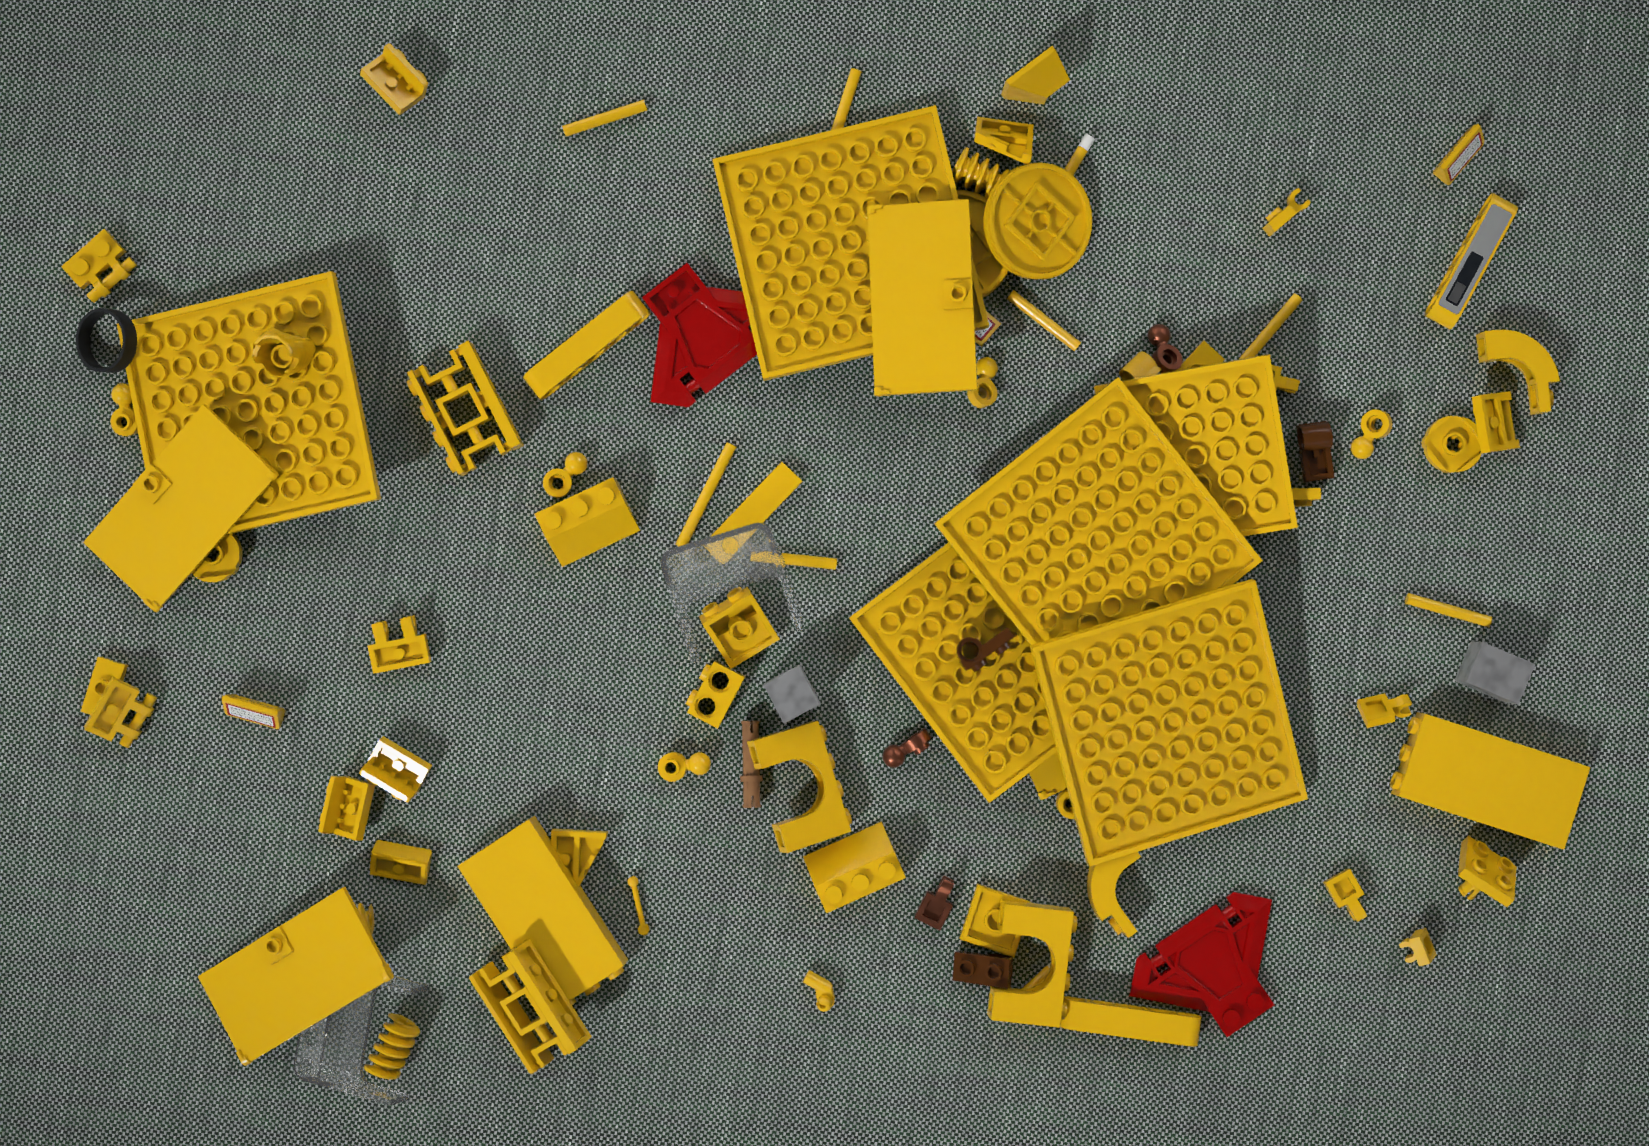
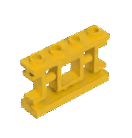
[406,341,524,476]
[469,939,592,1074]

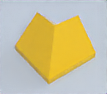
[1001,46,1070,104]

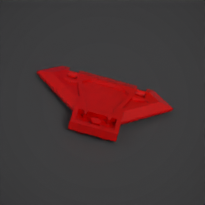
[642,263,757,407]
[1129,892,1274,1037]

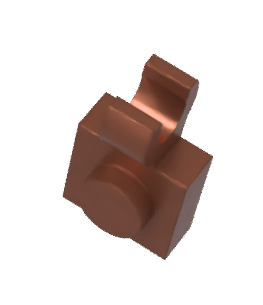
[914,875,954,931]

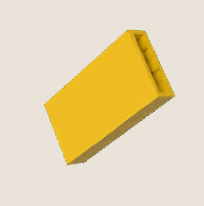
[1390,712,1590,850]
[457,815,628,1005]

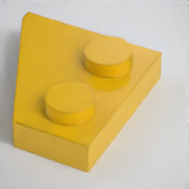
[974,116,1034,164]
[551,829,608,887]

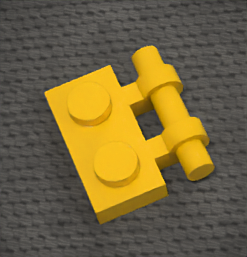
[61,229,137,303]
[84,676,158,748]

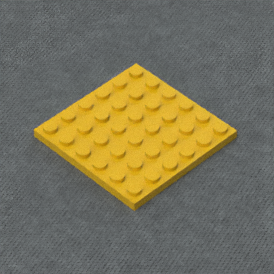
[1094,354,1298,536]

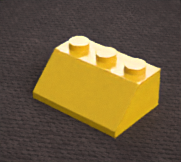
[535,477,641,567]
[803,821,906,913]

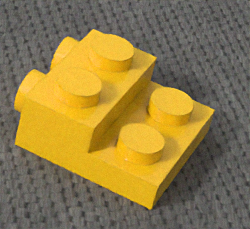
[699,587,780,669]

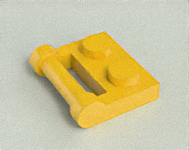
[1471,391,1520,454]

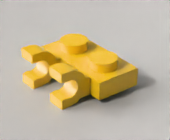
[367,615,432,674]

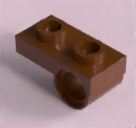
[1296,421,1335,482]
[956,627,1015,672]
[952,950,1013,989]

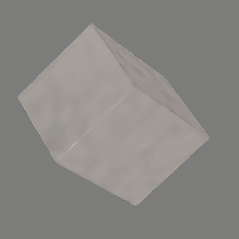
[1454,641,1535,705]
[763,665,820,723]

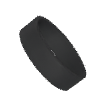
[76,308,137,373]

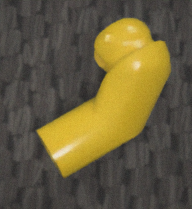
[802,970,835,1012]

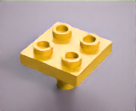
[1458,835,1517,907]

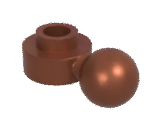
[1148,324,1183,373]
[882,728,932,768]

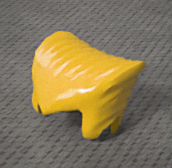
[252,326,316,378]

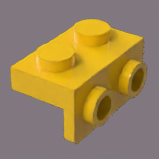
[360,43,428,116]
[359,736,433,802]
[318,776,375,841]

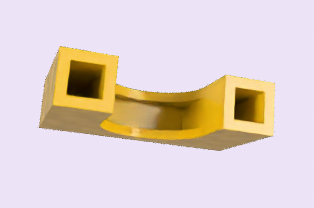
[747,721,852,853]
[987,900,1077,1028]

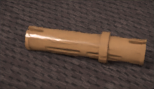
[740,721,763,808]

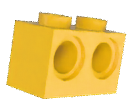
[686,661,746,729]

